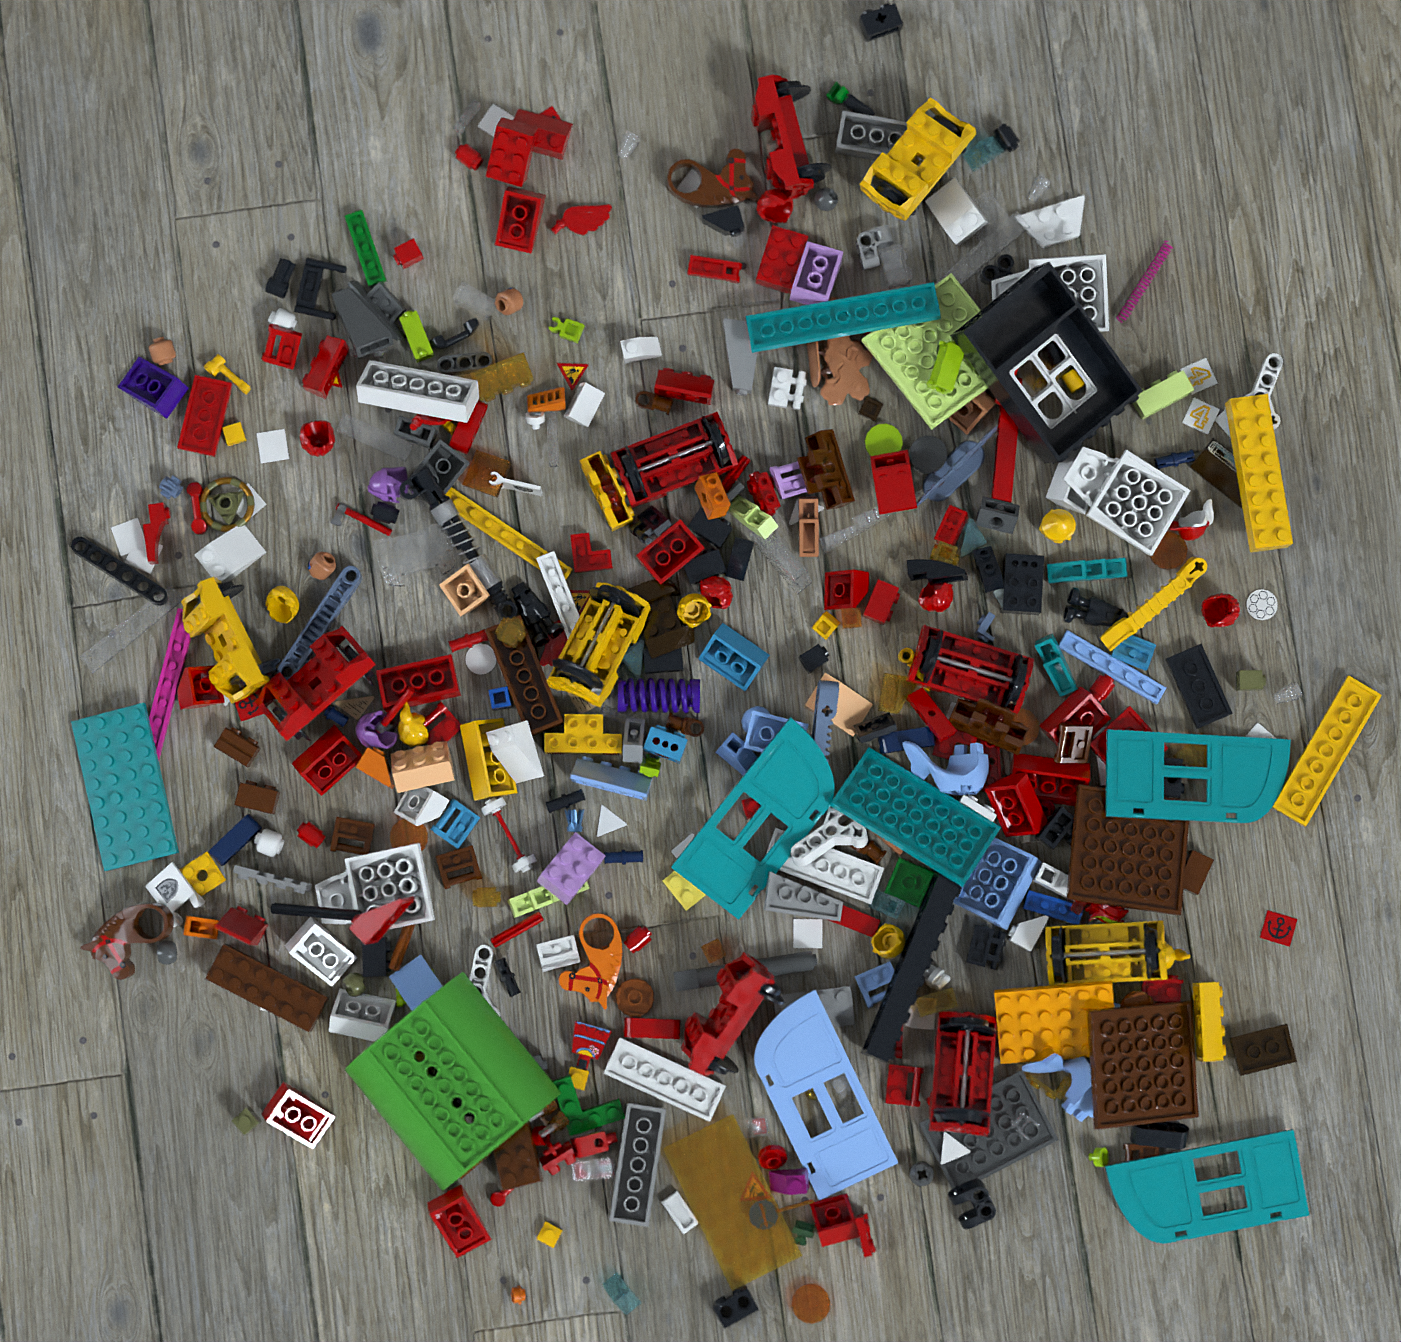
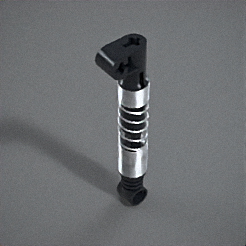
[398,467,517,620]

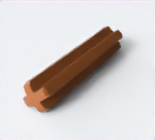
[389,924,416,971]

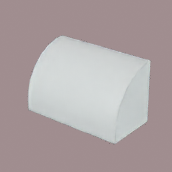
[563,382,605,427]

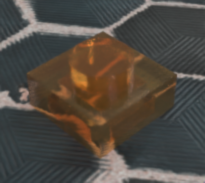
[841,608,862,629]
[701,938,726,964]

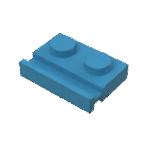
[1111,635,1156,671]

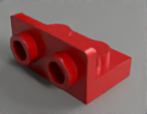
[1141,975,1183,1002]

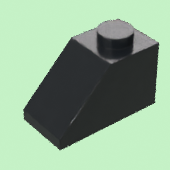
[702,205,745,237]
[725,537,754,581]

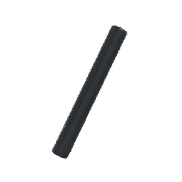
[270,903,362,920]

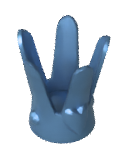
[564,809,584,833]

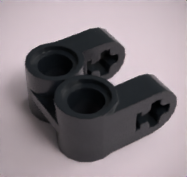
[948,1179,996,1229]

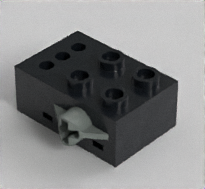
[993,553,1044,615]

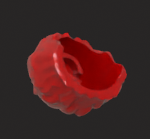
[756,189,794,223]
[300,420,335,457]
[699,576,733,609]
[918,582,953,612]
[1201,593,1240,627]

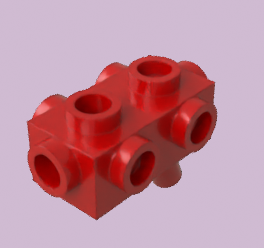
[747,471,781,516]

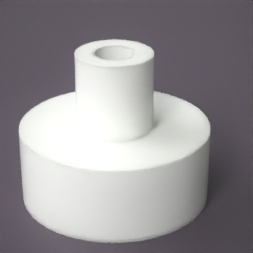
[525,412,545,429]

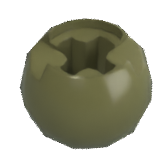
[343,972,367,997]

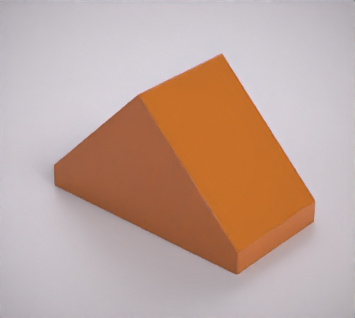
[183,916,219,940]

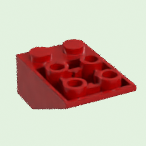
[870,450,917,515]

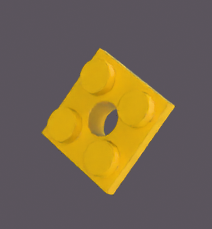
[179,851,226,897]

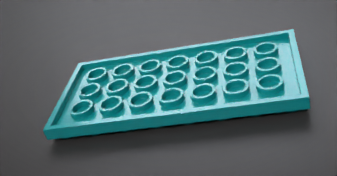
[71,703,179,871]
[830,747,1001,887]

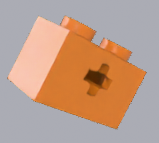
[694,472,731,520]

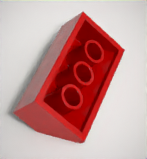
[1009,753,1090,806]

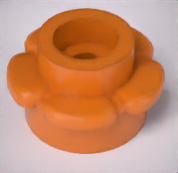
[511,1285,526,1305]

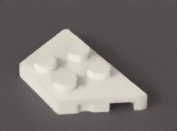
[1014,195,1085,248]

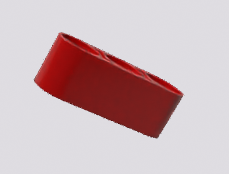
[449,400,488,455]
[624,1017,681,1039]

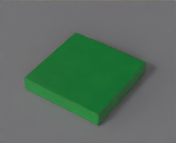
[884,857,934,908]

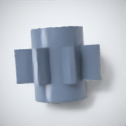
[159,475,183,499]

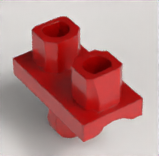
[539,1140,576,1176]

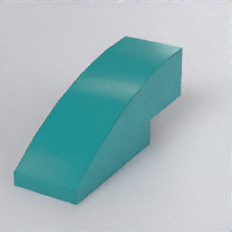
[1035,633,1078,697]

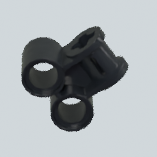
[979,254,1014,285]

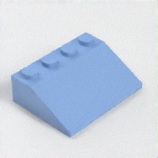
[570,756,652,801]
[953,838,1042,930]

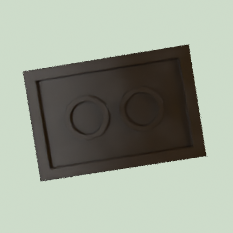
[1230,1024,1297,1076]

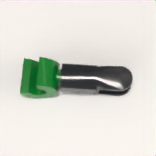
[826,82,875,116]

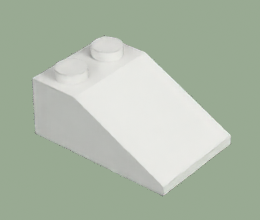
[925,177,989,246]
[194,525,267,583]
[486,720,544,783]
[285,917,358,986]

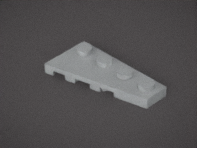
[233,865,312,894]
[763,871,843,921]

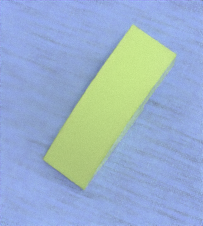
[728,495,779,539]

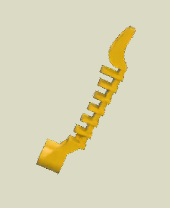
[1099,557,1207,652]

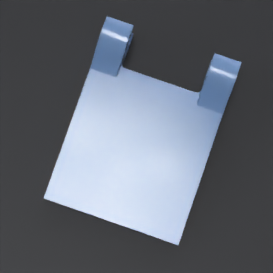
[389,955,443,1011]

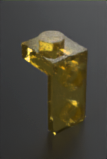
[1027,1075,1072,1101]

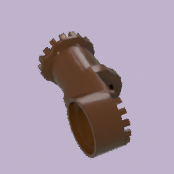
[635,391,673,415]
[665,712,704,737]
[849,840,887,865]

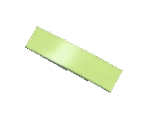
[508,881,590,918]

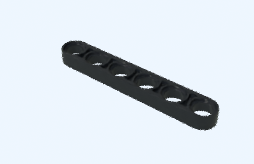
[71,537,168,606]

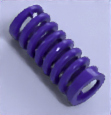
[618,678,700,713]

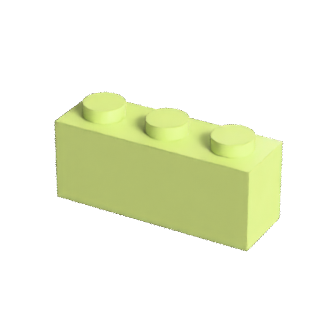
[1132,370,1194,420]

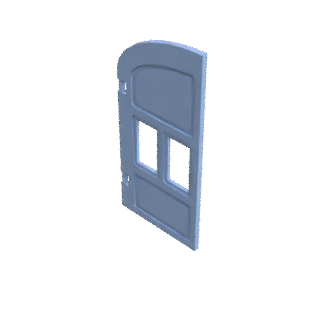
[754,990,898,1200]

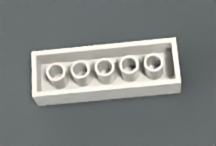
[356,360,479,423]

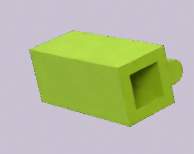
[399,310,434,363]
[926,341,964,394]

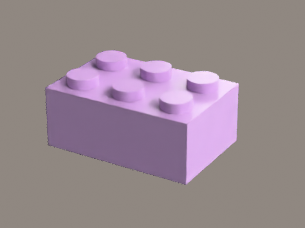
[790,241,843,305]
[537,832,605,905]

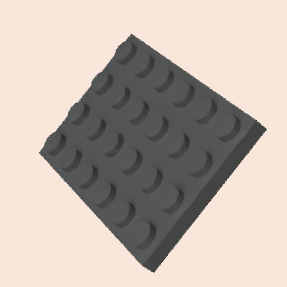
[918,1070,1058,1189]

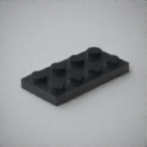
[1165,643,1233,729]

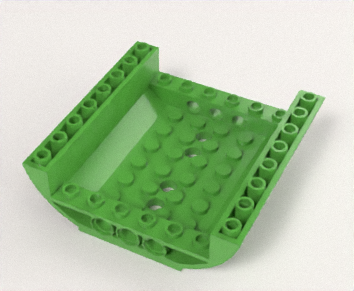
[345,972,561,1191]

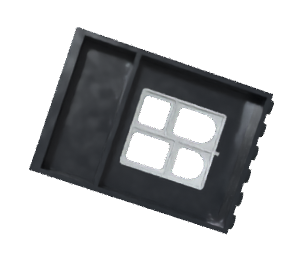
[950,262,1143,464]

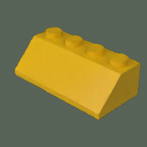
[460,718,518,801]
[1192,982,1226,1062]

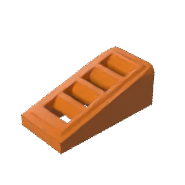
[527,387,566,412]

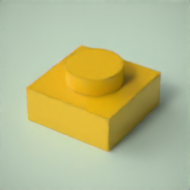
[568,1067,589,1090]
[536,1221,563,1248]

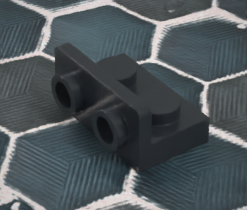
[853,712,897,743]

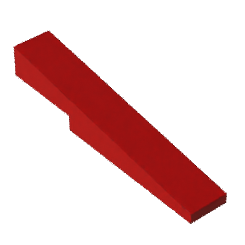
[826,905,880,938]

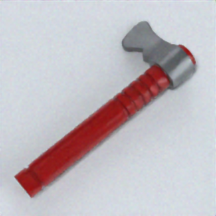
[330,502,393,536]
[375,686,415,733]

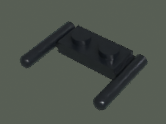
[294,258,347,320]

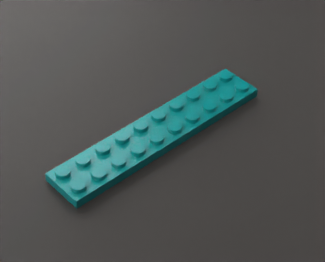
[746,282,941,353]

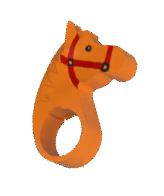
[559,913,622,1010]

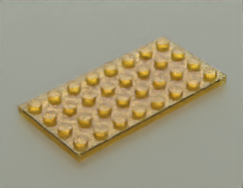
[663,1114,802,1291]

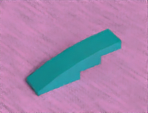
[1047,557,1128,584]

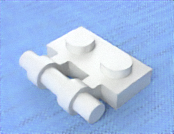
[768,367,807,410]

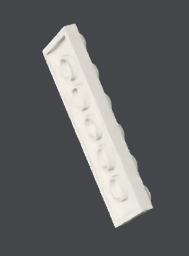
[766,828,884,904]
[604,1038,726,1122]

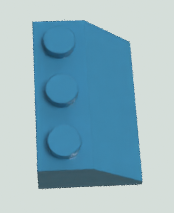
[698,623,770,691]

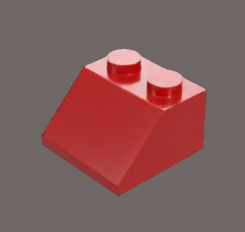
[810,1193,859,1247]

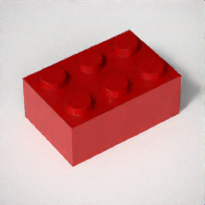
[486,117,538,187]
[755,225,809,294]

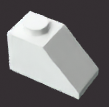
[620,337,662,364]
[1008,915,1049,952]

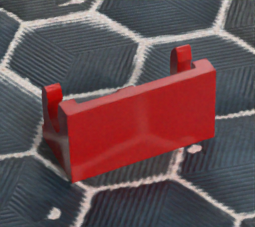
[934,505,969,551]

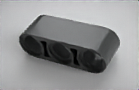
[437,352,493,376]

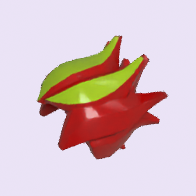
[1085,902,1129,924]

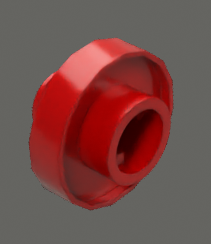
[758,1145,787,1170]

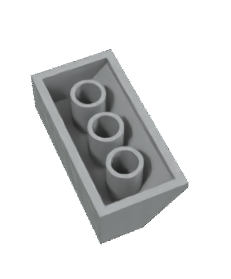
[773,986,854,1027]

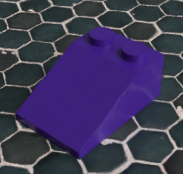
[118,357,189,419]

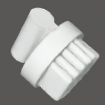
[923,964,951,991]

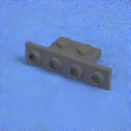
[347,281,406,341]

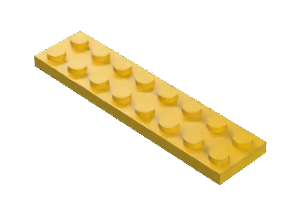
[1272,675,1382,827]

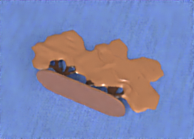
[807,296,873,406]

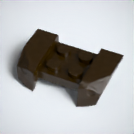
[627,579,695,659]

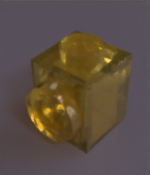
[930,541,960,566]
[495,616,527,648]
[472,887,501,908]

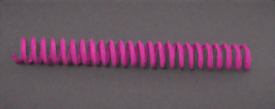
[1116,241,1173,323]

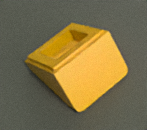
[812,611,840,640]

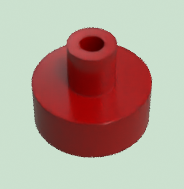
[532,1126,550,1146]

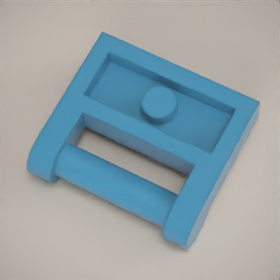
[430,798,480,849]

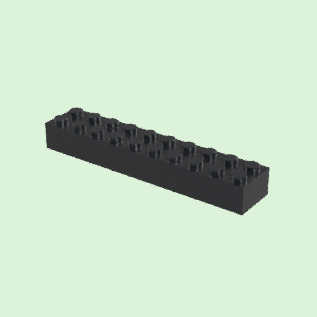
[861,873,962,1062]

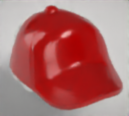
[1169,499,1214,541]

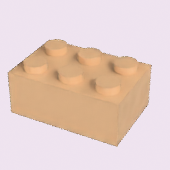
[390,741,454,793]

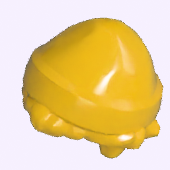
[1039,509,1076,544]
[265,586,299,623]
[677,593,712,628]
[871,923,905,959]

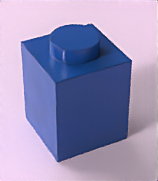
[488,687,512,711]

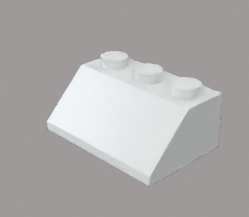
[1046,447,1088,514]
[329,988,396,1042]

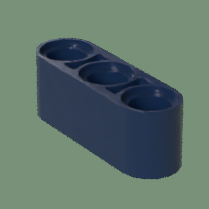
[878,727,935,754]
[208,814,262,866]

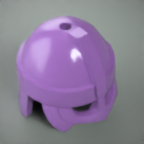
[368,467,408,503]
[355,710,398,749]

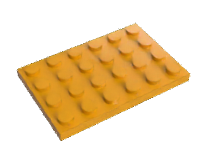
[994,981,1114,1064]

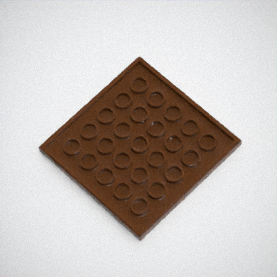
[1066,784,1189,916]
[1087,1000,1199,1130]

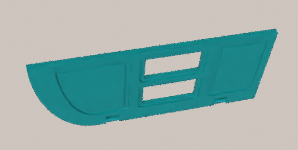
[671,717,835,920]
[1106,729,1291,824]
[1105,1129,1310,1244]

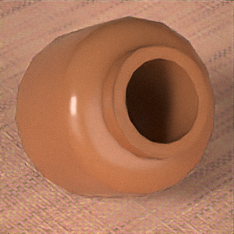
[495,288,523,315]
[148,337,176,366]
[307,552,336,580]

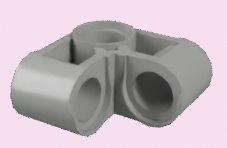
[856,225,894,270]

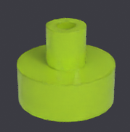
[1089,1147,1109,1167]

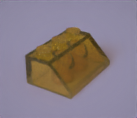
[470,352,534,402]

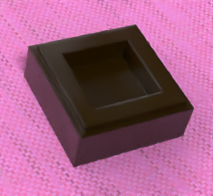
[858,396,883,422]

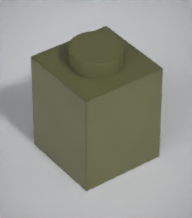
[1236,670,1266,691]
[231,1107,262,1135]

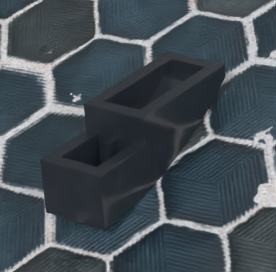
[906,559,968,585]

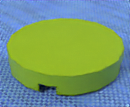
[865,424,903,456]

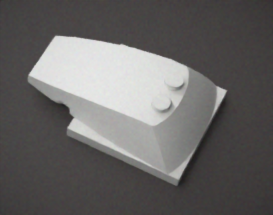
[991,254,1109,332]
[1063,447,1191,556]
[315,843,435,929]

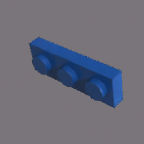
[1023,890,1084,925]

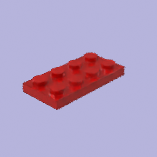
[177,375,233,457]

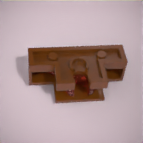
[797,429,855,510]
[949,698,1030,755]

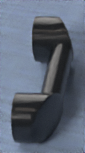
[429,318,479,349]

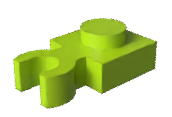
[548,317,585,343]
[639,754,661,777]

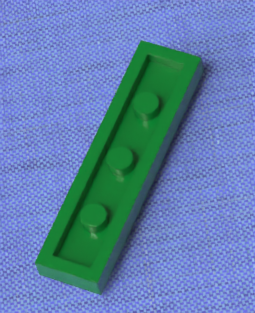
[345,210,387,287]

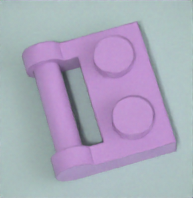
[769,461,807,500]

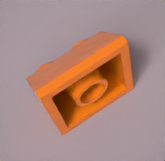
[356,747,395,789]

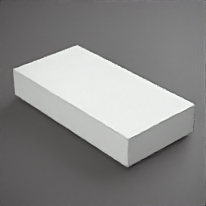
[661,1191,699,1234]

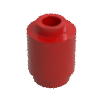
[455,143,484,171]
[1089,674,1115,703]
[296,821,326,849]
[623,926,652,954]

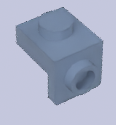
[975,612,995,643]

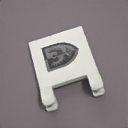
[489,472,542,496]
[145,862,205,927]

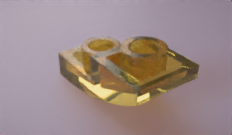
[1033,364,1070,392]

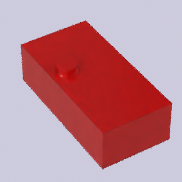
[376,654,461,712]

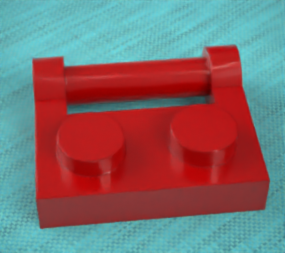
[261,324,303,370]
[423,702,462,745]
[885,1064,924,1107]
[855,1213,877,1258]

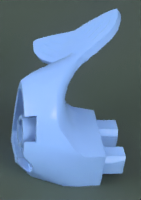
[903,741,989,796]
[1022,1053,1093,1122]

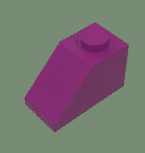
[769,1168,809,1195]

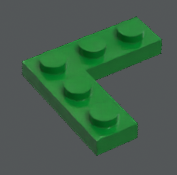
[552,1075,625,1136]

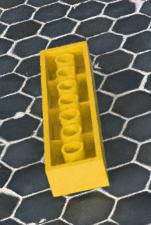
[1225,394,1293,553]

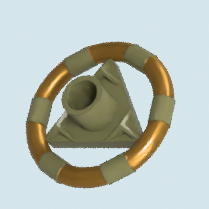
[199,477,255,532]

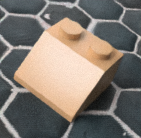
[439,564,490,617]

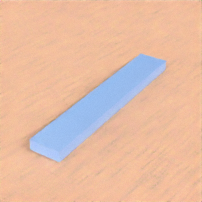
[1058,630,1166,705]

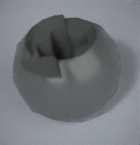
[814,188,838,211]
[157,940,177,965]
[909,1162,934,1187]

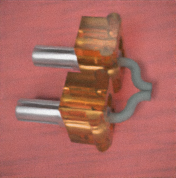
[529,1100,569,1138]

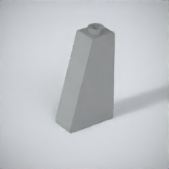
[723,318,757,396]

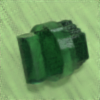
[792,1220,815,1246]

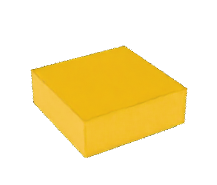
[222,422,247,447]

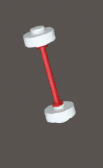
[481,797,537,873]

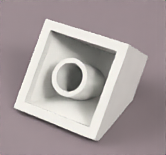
[393,787,449,826]

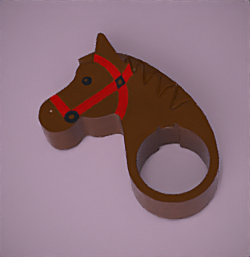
[667,148,758,208]
[80,903,174,980]

